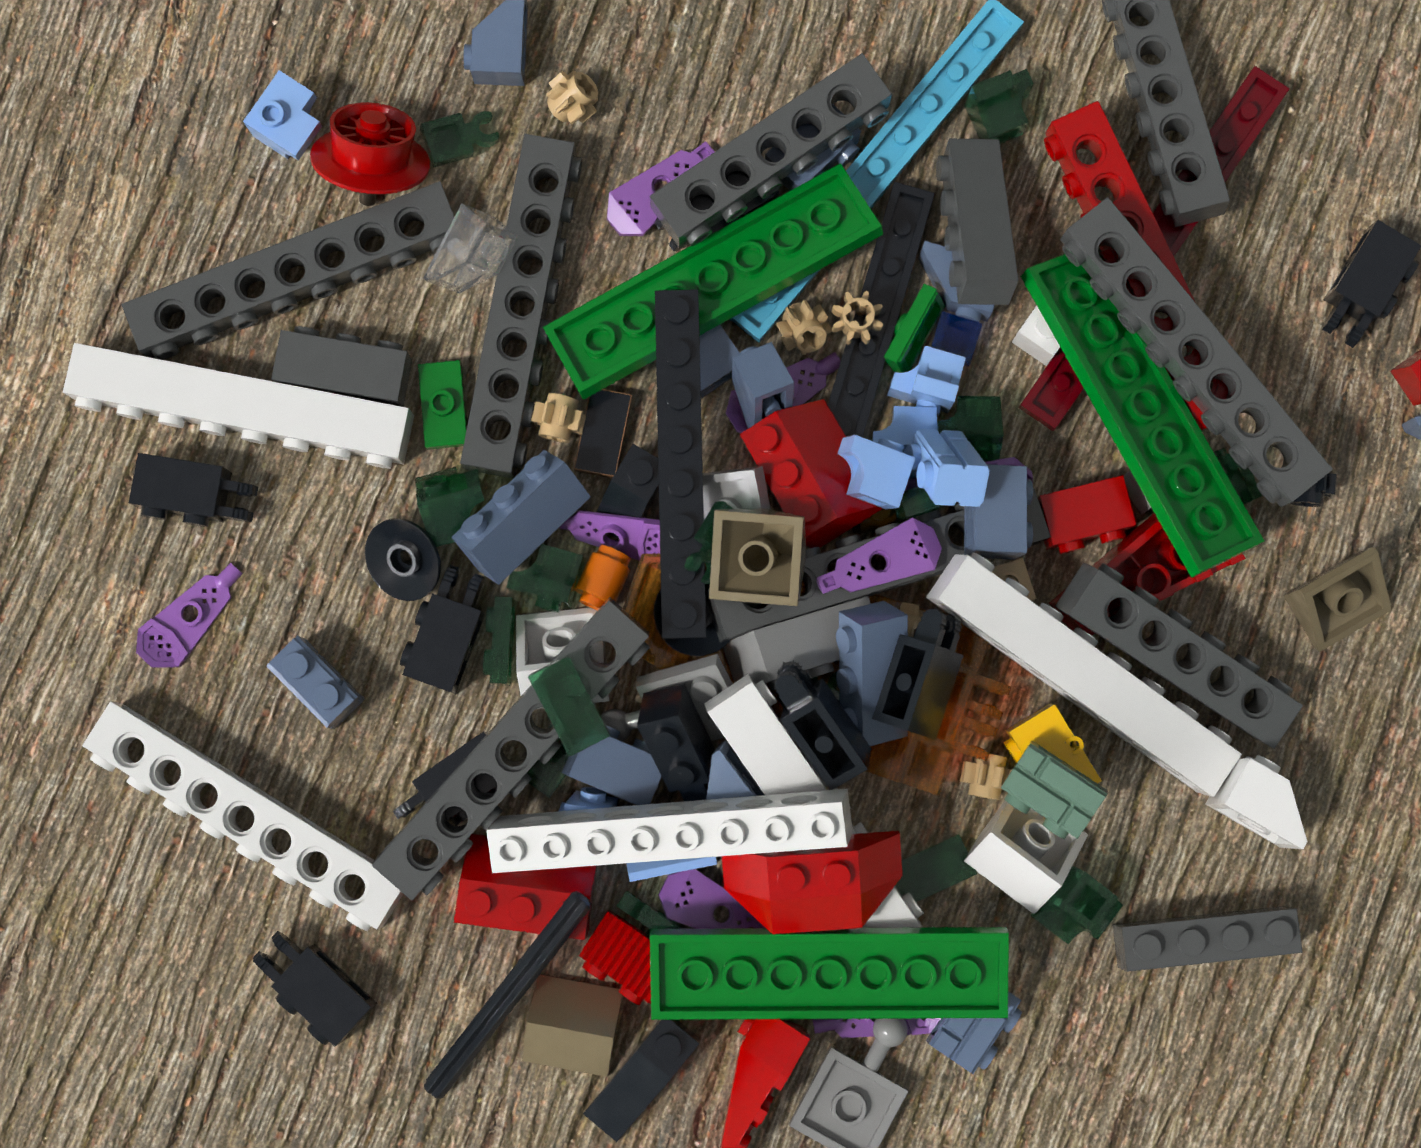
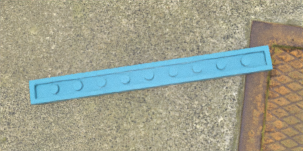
[730,0,1024,343]

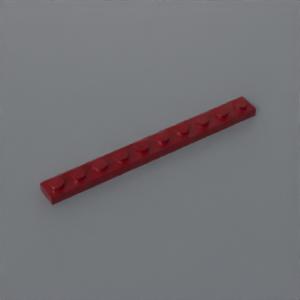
[1018,66,1290,431]

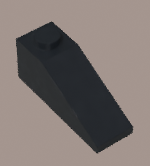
[583,1020,700,1142]

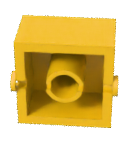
[1003,704,1102,784]

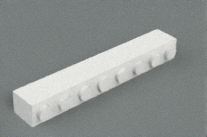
[63,343,414,469]
[926,552,1242,797]
[704,674,933,928]

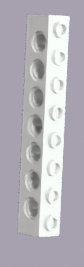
[82,701,403,931]
[486,789,853,873]

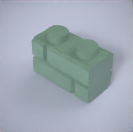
[1001,741,1108,839]

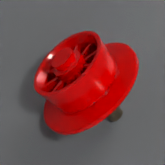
[310,102,430,206]

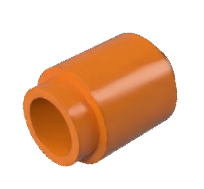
[575,545,631,611]

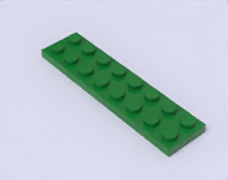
[543,163,883,400]
[1020,252,1264,578]
[650,927,1009,1020]

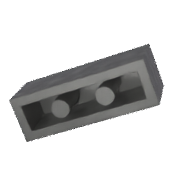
[271,326,413,407]

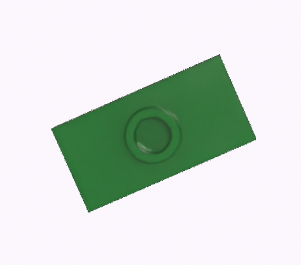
[884,284,945,373]
[418,360,467,450]

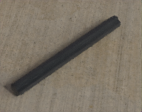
[424,891,592,1099]

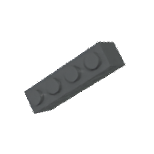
[936,138,1019,305]
[1112,906,1303,972]

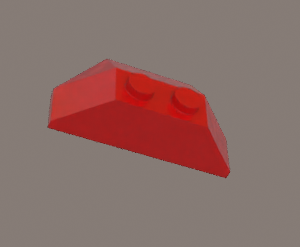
[722,831,903,934]

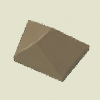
[709,509,806,606]

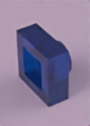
[931,311,982,367]

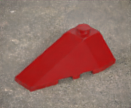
[720,1019,810,1148]

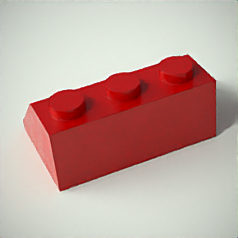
[740,399,883,548]
[454,834,597,940]

